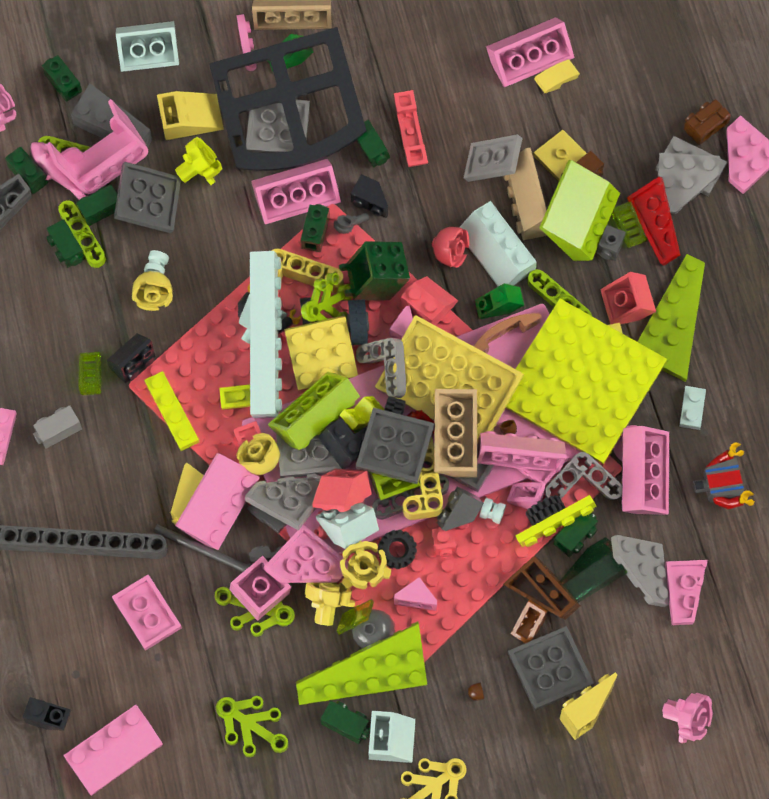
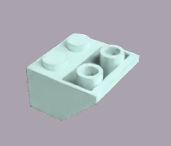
[316,503,379,549]
[369,711,415,763]

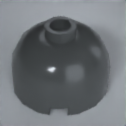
[352,609,395,649]

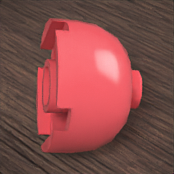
[432,227,469,268]

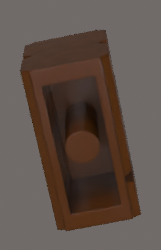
[684,100,731,145]

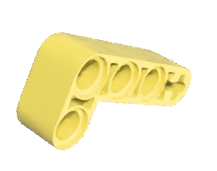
[272,249,344,293]
[403,437,443,520]

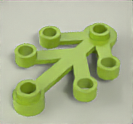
[301,273,353,322]
[215,587,295,637]
[216,696,288,757]

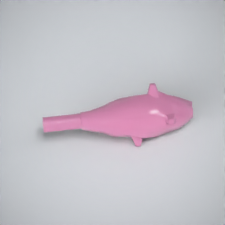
[30,142,86,200]

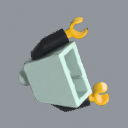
[238,284,302,344]

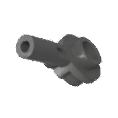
[334,213,369,234]

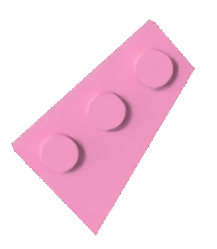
[665,560,708,625]

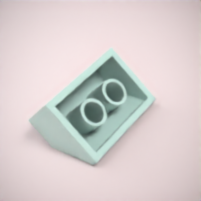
[116,21,179,72]

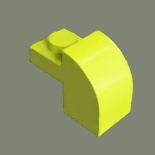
[339,396,384,434]

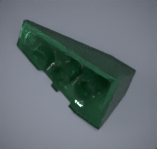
[560,537,628,603]

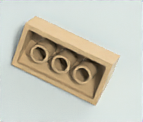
[252,0,332,30]
[504,147,547,240]
[434,389,477,477]

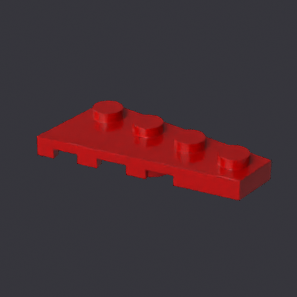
[627,176,680,266]

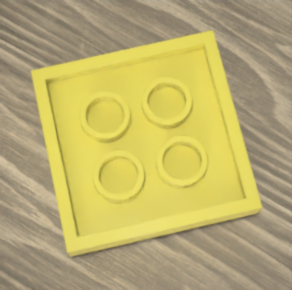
[284,315,358,390]

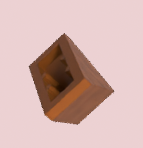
[511,599,548,643]

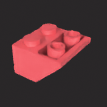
[312,468,372,512]

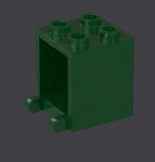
[339,241,410,300]

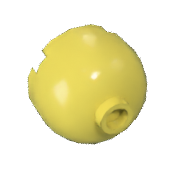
[132,271,173,311]
[236,433,280,475]

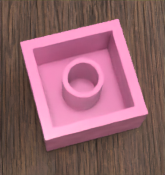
[229,556,291,621]

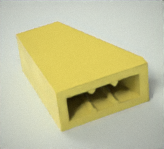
[171,463,204,525]

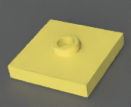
[533,130,587,181]

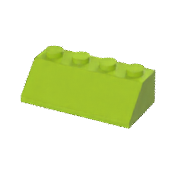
[268,372,360,450]

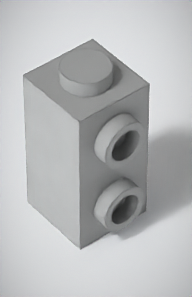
[33,405,82,449]

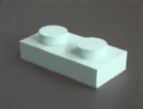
[679,386,706,430]

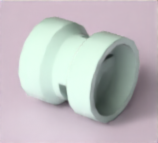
[144,250,169,274]
[479,498,506,524]

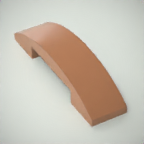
[474,313,542,354]

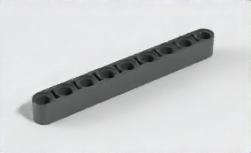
[0,525,168,559]

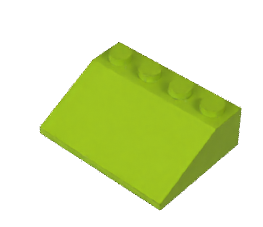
[539,160,620,261]

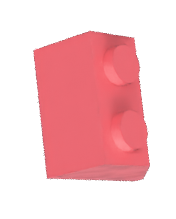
[600,272,656,325]
[401,276,458,326]

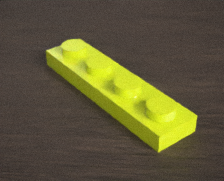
[144,371,199,451]
[515,495,597,547]

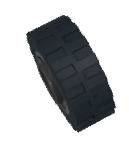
[347,299,369,345]

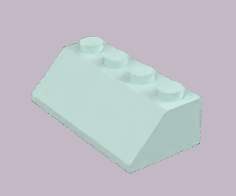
[460,201,537,286]

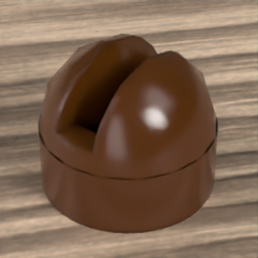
[499,420,517,435]
[468,682,484,701]

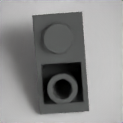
[436,486,484,531]

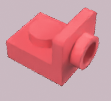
[231,421,261,450]
[431,528,456,557]

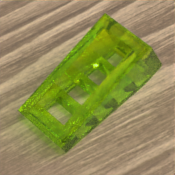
[612,202,647,248]
[78,352,101,395]

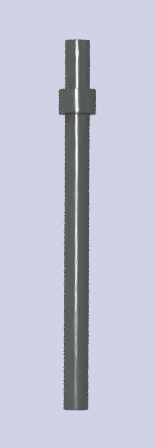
[154,524,252,572]

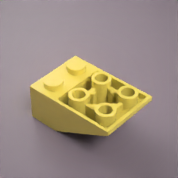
[157,91,224,140]
[560,672,617,740]

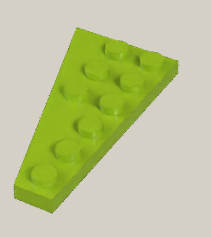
[637,254,705,382]
[296,621,427,705]

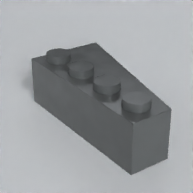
[71,83,152,148]
[0,174,32,230]

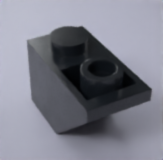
[350,174,388,218]
[23,697,71,731]

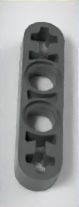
[372,474,449,520]

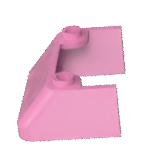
[47,99,148,194]

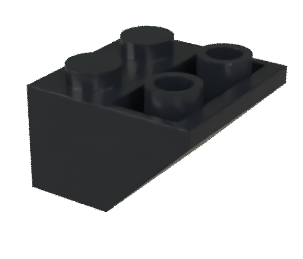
[107,333,156,384]

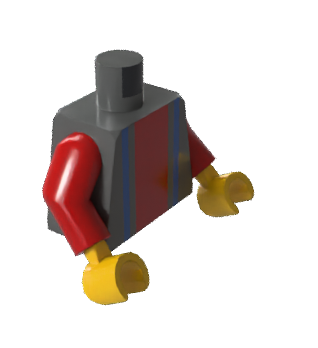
[693,443,755,509]

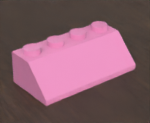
[486,17,575,87]
[251,159,341,224]
[622,426,669,515]
[477,431,566,472]
[175,453,260,550]
[63,705,163,796]

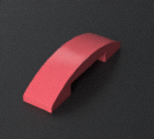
[394,90,428,167]

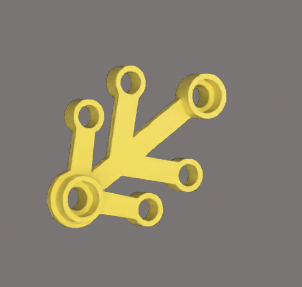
[401,758,466,799]

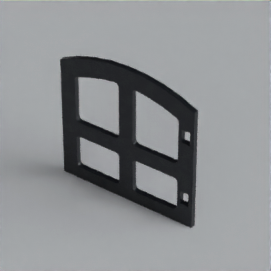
[209,27,367,171]

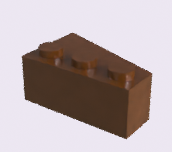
[503,556,581,620]

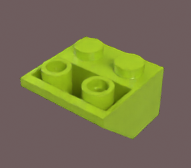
[369,472,420,500]

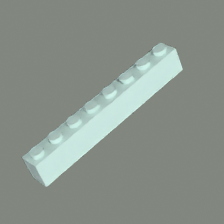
[250,251,282,418]

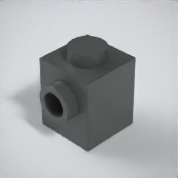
[597,225,626,261]

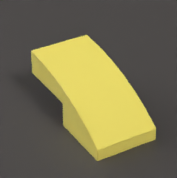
[534,59,580,93]

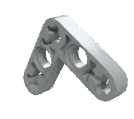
[356,338,406,398]
[544,452,622,500]

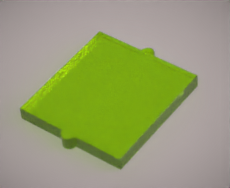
[337,599,374,635]

